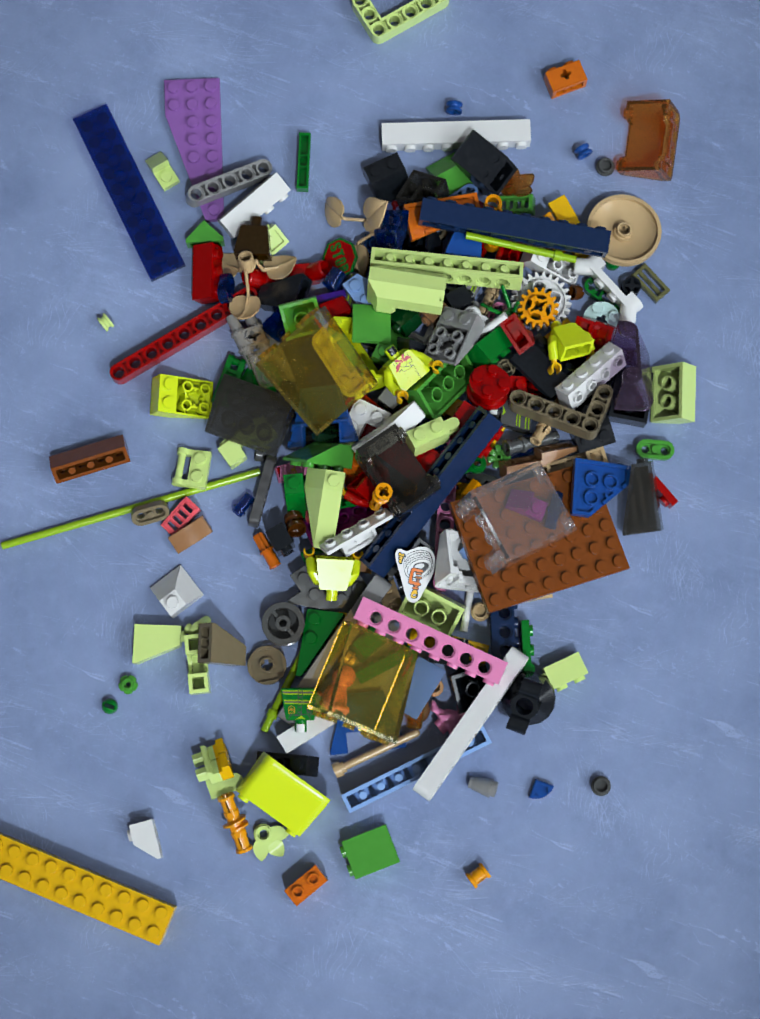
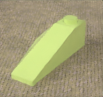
[304,468,346,549]

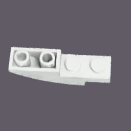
[351,401,426,462]

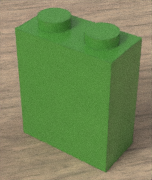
[339,824,400,879]

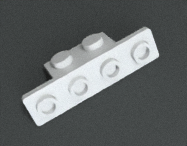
[319,508,394,557]

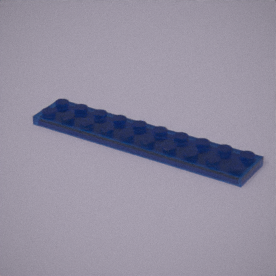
[73,104,185,282]

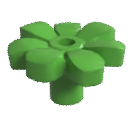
[487,444,511,469]

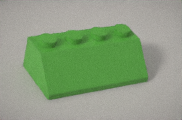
[407,354,475,421]

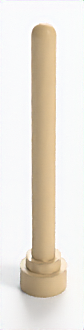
[331,729,420,778]

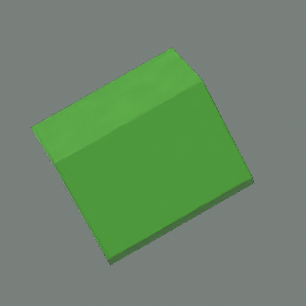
[426,152,473,198]

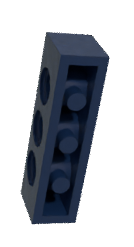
[490,605,519,660]

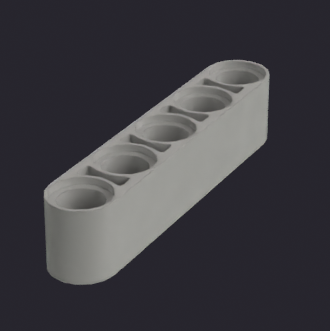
[186,159,272,208]

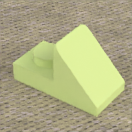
[145,151,180,192]

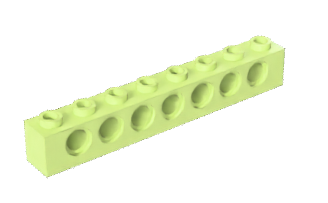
[369,247,524,291]

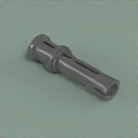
[502,431,560,456]

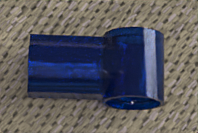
[322,266,346,293]

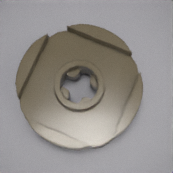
[247,646,287,685]

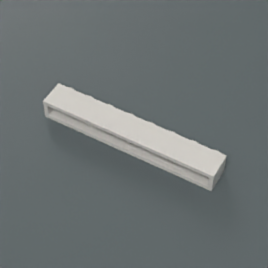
[381,119,531,153]

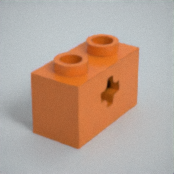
[543,60,588,99]
[284,864,328,906]

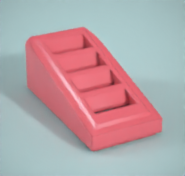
[161,496,201,535]

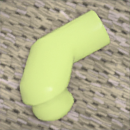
[184,616,211,635]

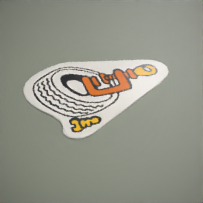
[395,547,436,603]

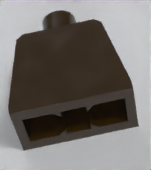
[234,216,272,261]

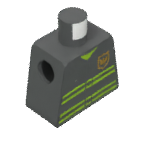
[489,397,532,434]

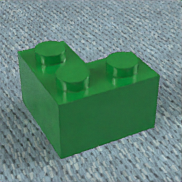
[467,326,512,368]

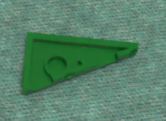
[296,609,345,677]

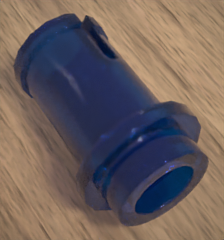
[232,492,255,517]

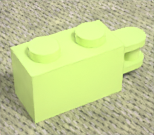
[405,416,460,457]
[542,652,588,692]

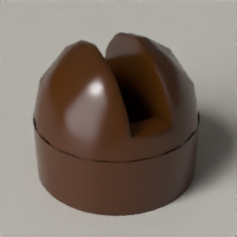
[568,285,584,300]

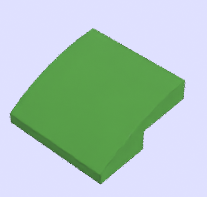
[351,304,391,344]

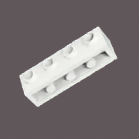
[217,172,291,238]
[555,342,627,410]

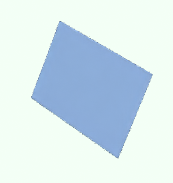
[390,656,446,720]

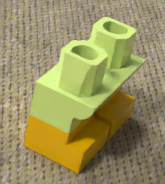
[191,738,234,784]

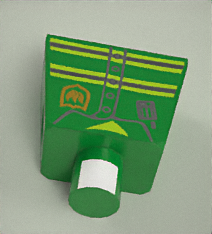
[281,688,320,732]

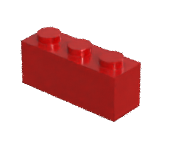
[192,242,223,304]

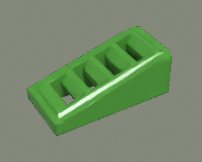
[496,194,535,216]

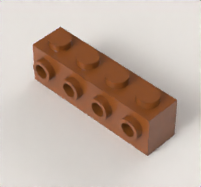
[49,434,131,484]

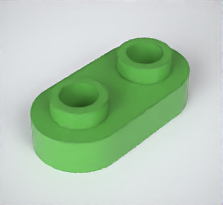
[635,439,674,461]

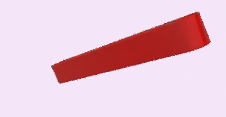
[110,287,258,385]

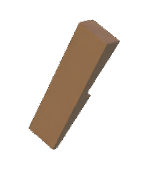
[499,441,577,481]

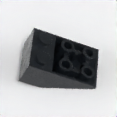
[451,130,518,196]
[607,367,653,428]

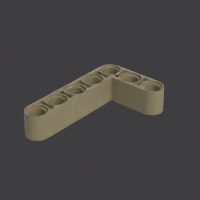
[509,384,613,440]

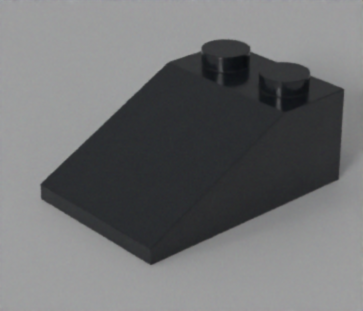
[562,394,616,453]

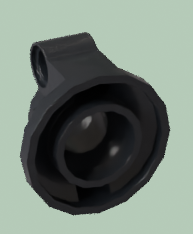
[501,671,556,735]

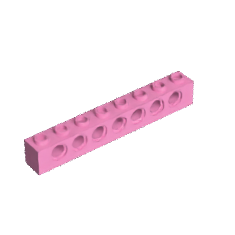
[354,597,508,686]

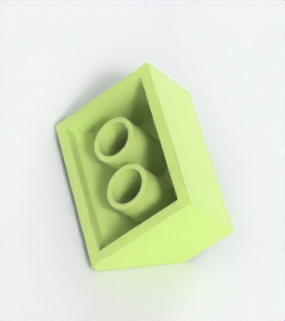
[650,362,696,424]
[398,586,467,636]

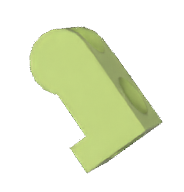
[205,773,244,800]

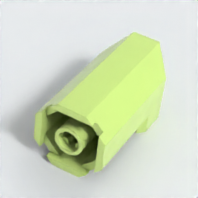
[367,265,447,315]

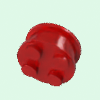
[466,364,511,410]

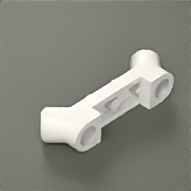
[573,255,643,326]

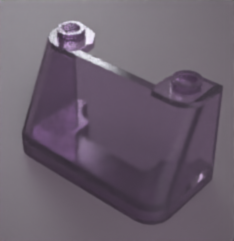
[612,321,653,411]

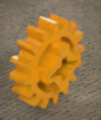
[517,287,559,329]

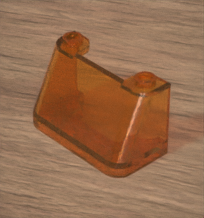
[616,99,680,181]

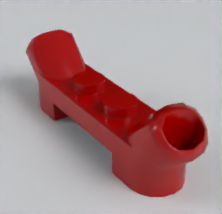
[242,259,330,291]

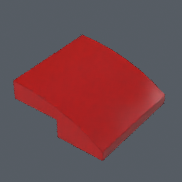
[575,315,616,358]

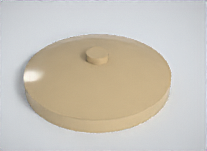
[587,194,662,267]

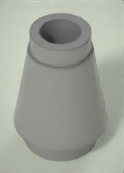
[468,776,498,798]

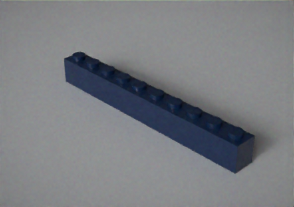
[418,197,611,258]
[360,406,503,578]

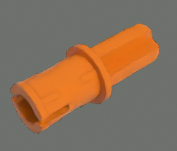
[253,532,281,570]

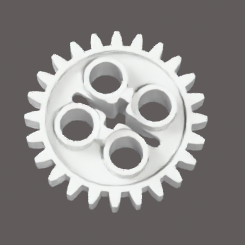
[510,272,572,332]

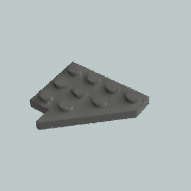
[287,549,367,613]

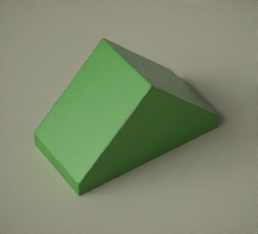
[186,220,225,248]

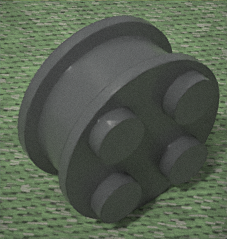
[262,602,305,646]

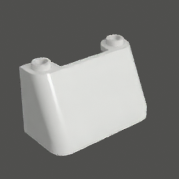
[434,528,480,593]

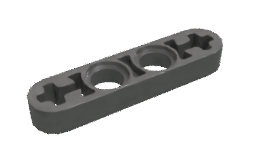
[248,455,277,528]

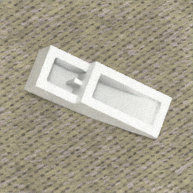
[277,707,337,754]

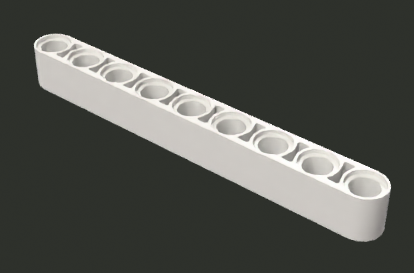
[413,647,529,801]

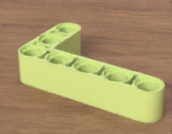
[352,0,449,44]

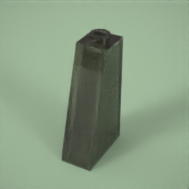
[623,458,664,536]

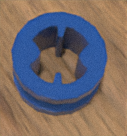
[446,100,463,115]
[574,143,593,160]

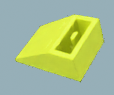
[150,374,213,419]

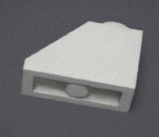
[127,819,164,859]

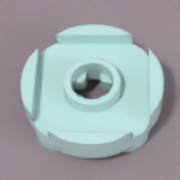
[583,302,620,335]

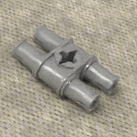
[225,314,276,370]

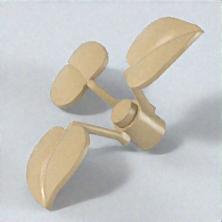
[325,197,388,277]
[222,251,297,320]

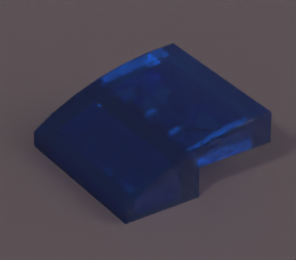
[374,210,409,249]

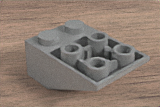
[424,306,485,366]

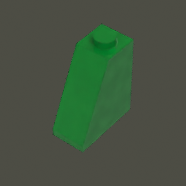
[283,473,307,519]

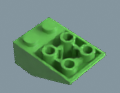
[283,441,354,472]

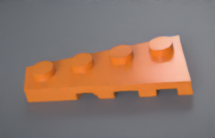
[403,192,480,242]

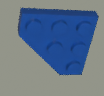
[570,458,631,518]

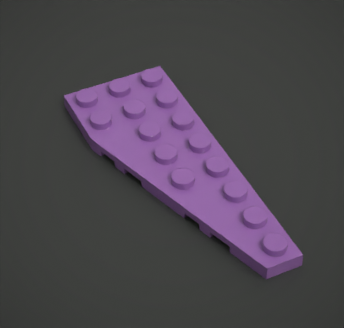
[164,78,224,222]

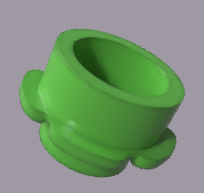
[118,675,138,694]

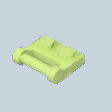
[171,447,212,490]

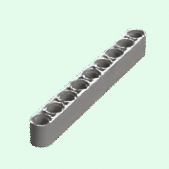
[277,574,392,727]

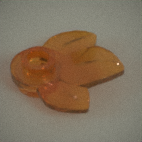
[501,169,535,197]

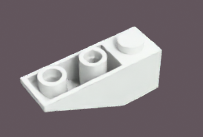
[520,245,579,285]

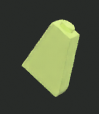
[132,624,186,665]

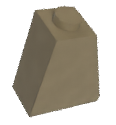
[198,623,246,666]

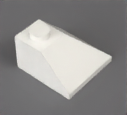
[150,565,204,619]

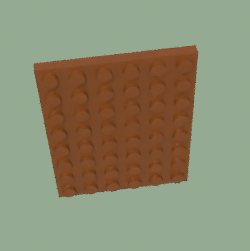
[448,466,630,614]

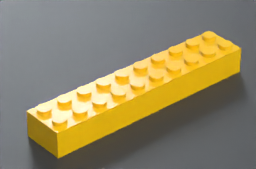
[0,832,177,946]

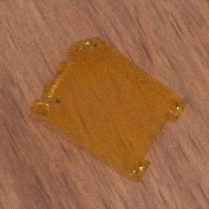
[255,306,378,436]
[307,620,418,746]

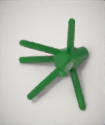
[480,284,520,330]

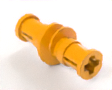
[217,792,253,854]

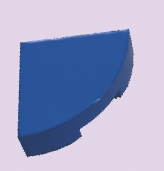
[529,779,554,799]

